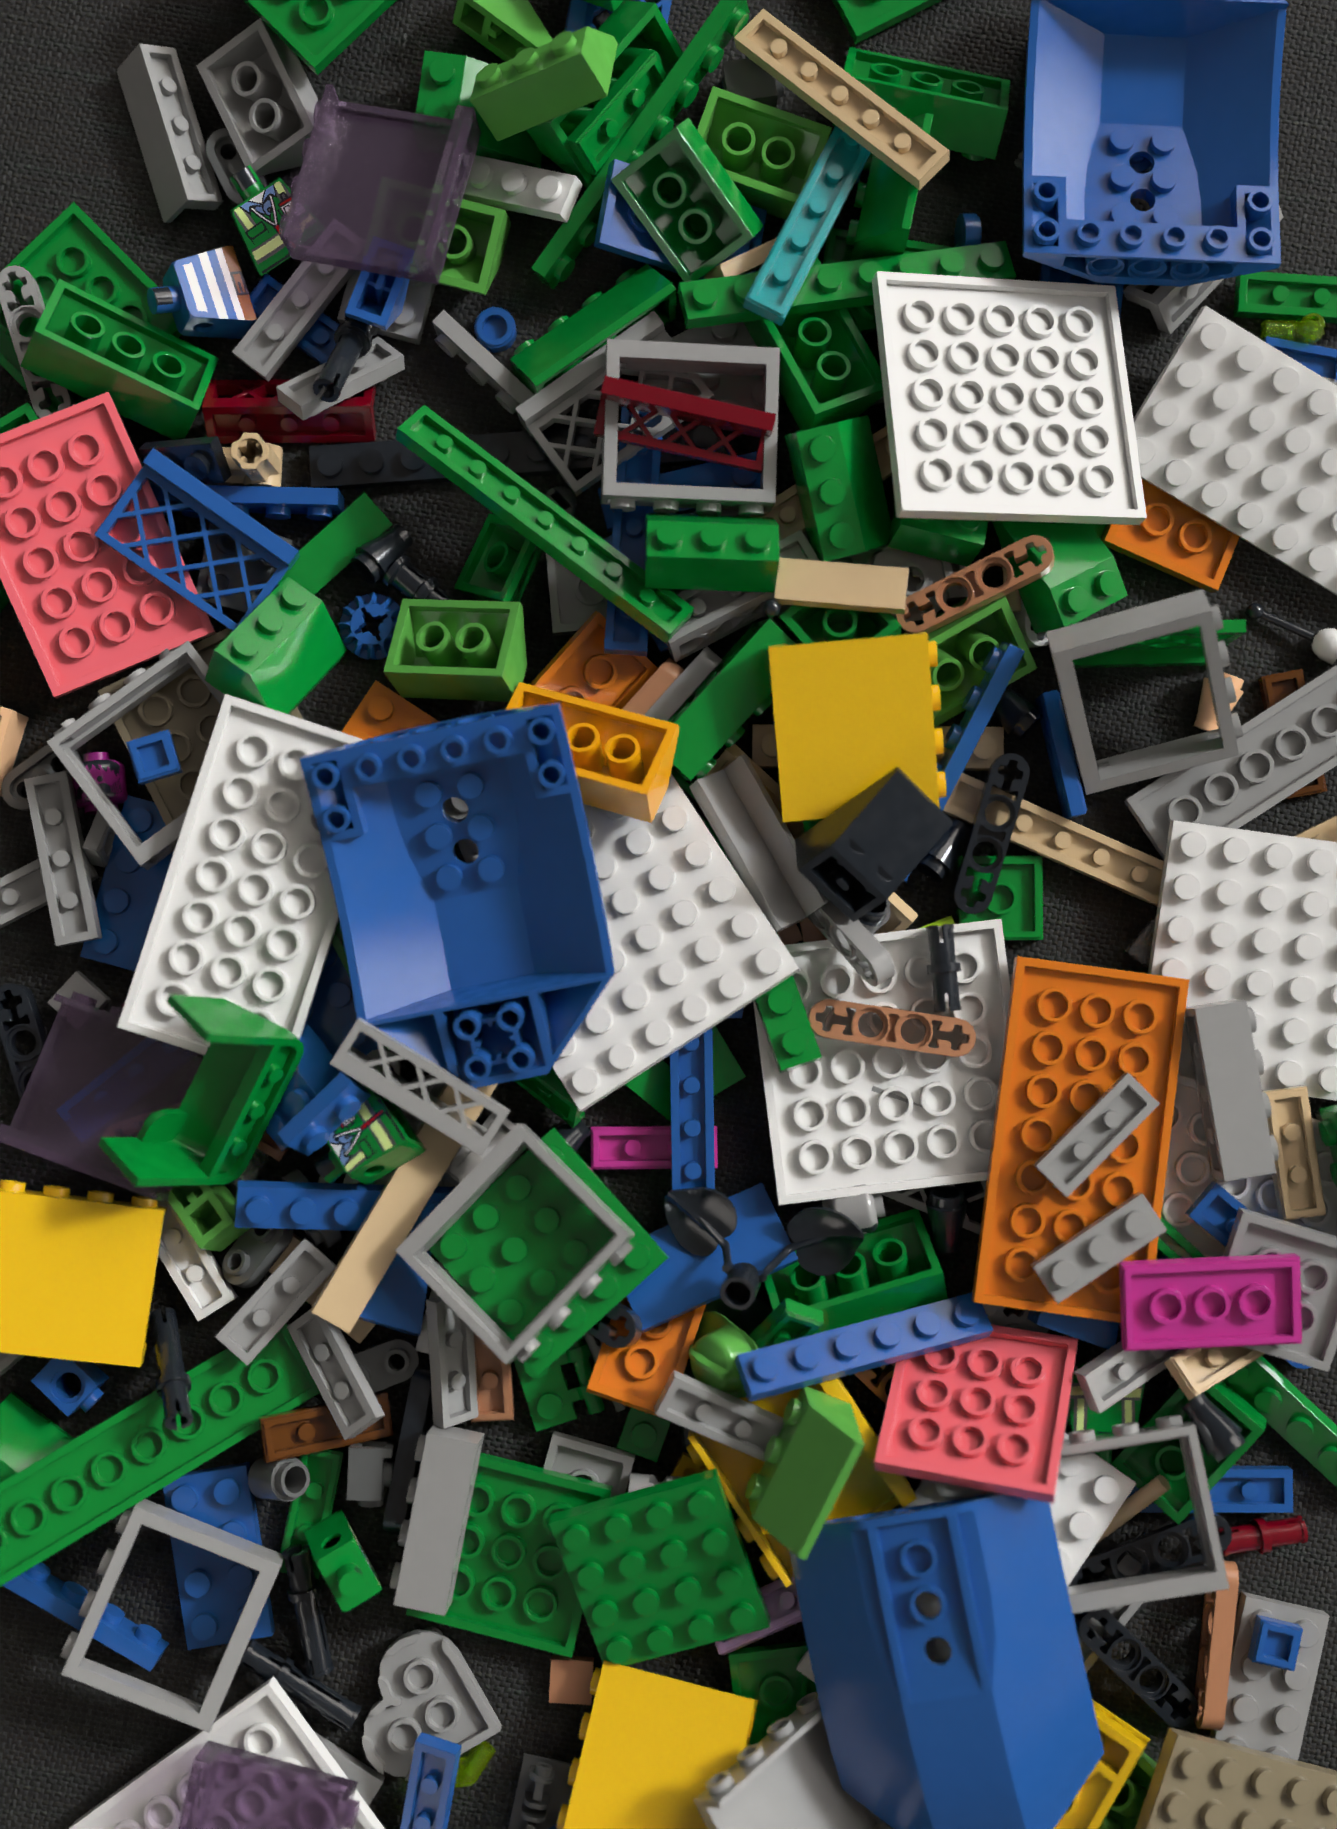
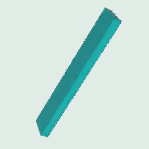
[743,126,871,326]

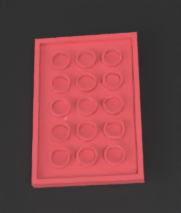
[0,392,216,698]

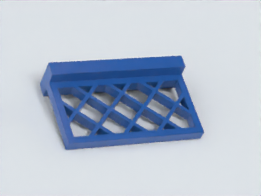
[94,448,299,631]

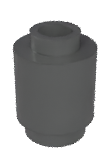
[248,1456,310,1502]

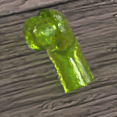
[1260,313,1325,344]
[454,1741,496,1788]

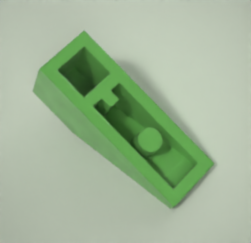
[453,0,553,62]
[158,1184,250,1252]

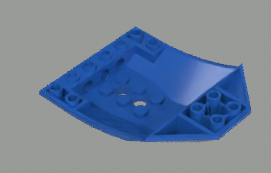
[1022,0,1289,287]
[299,702,615,1088]
[789,1493,1104,1829]

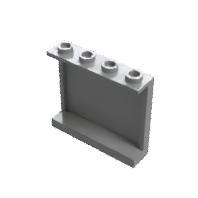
[693,1692,893,1829]

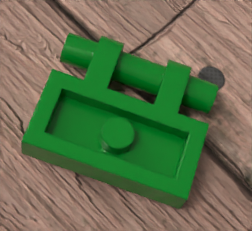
[514,1337,605,1432]

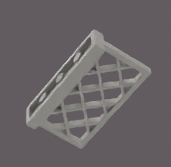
[515,311,714,497]

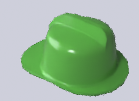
[688,1311,758,1398]

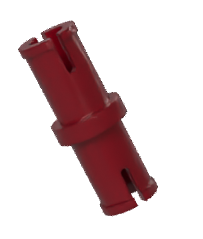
[1217,1515,1308,1557]

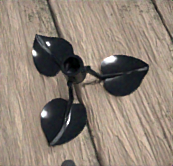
[664,1187,864,1336]

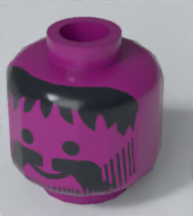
[71,752,128,815]

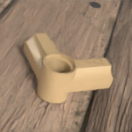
[205,432,283,487]

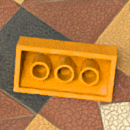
[505,682,679,823]

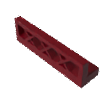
[593,376,776,473]
[202,379,376,443]

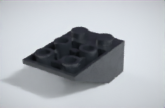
[795,766,953,922]

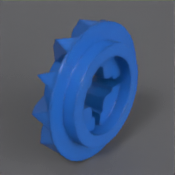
[338,592,400,660]

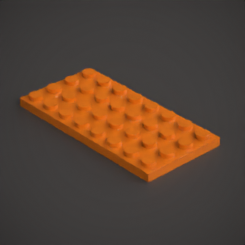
[972,956,1189,1323]

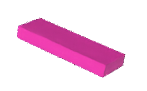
[591,1125,718,1169]

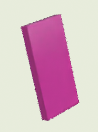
[1119,1253,1302,1352]

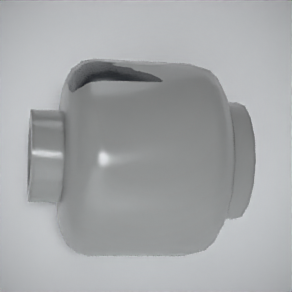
[822,1184,886,1235]

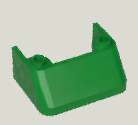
[98,994,304,1187]

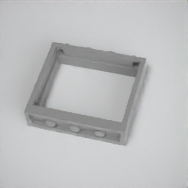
[601,339,780,517]
[1046,589,1243,795]
[47,641,225,870]
[395,1123,636,1364]
[1061,1415,1229,1614]
[60,1499,283,1733]

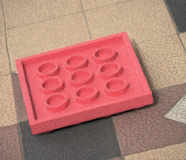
[874,1324,1078,1504]

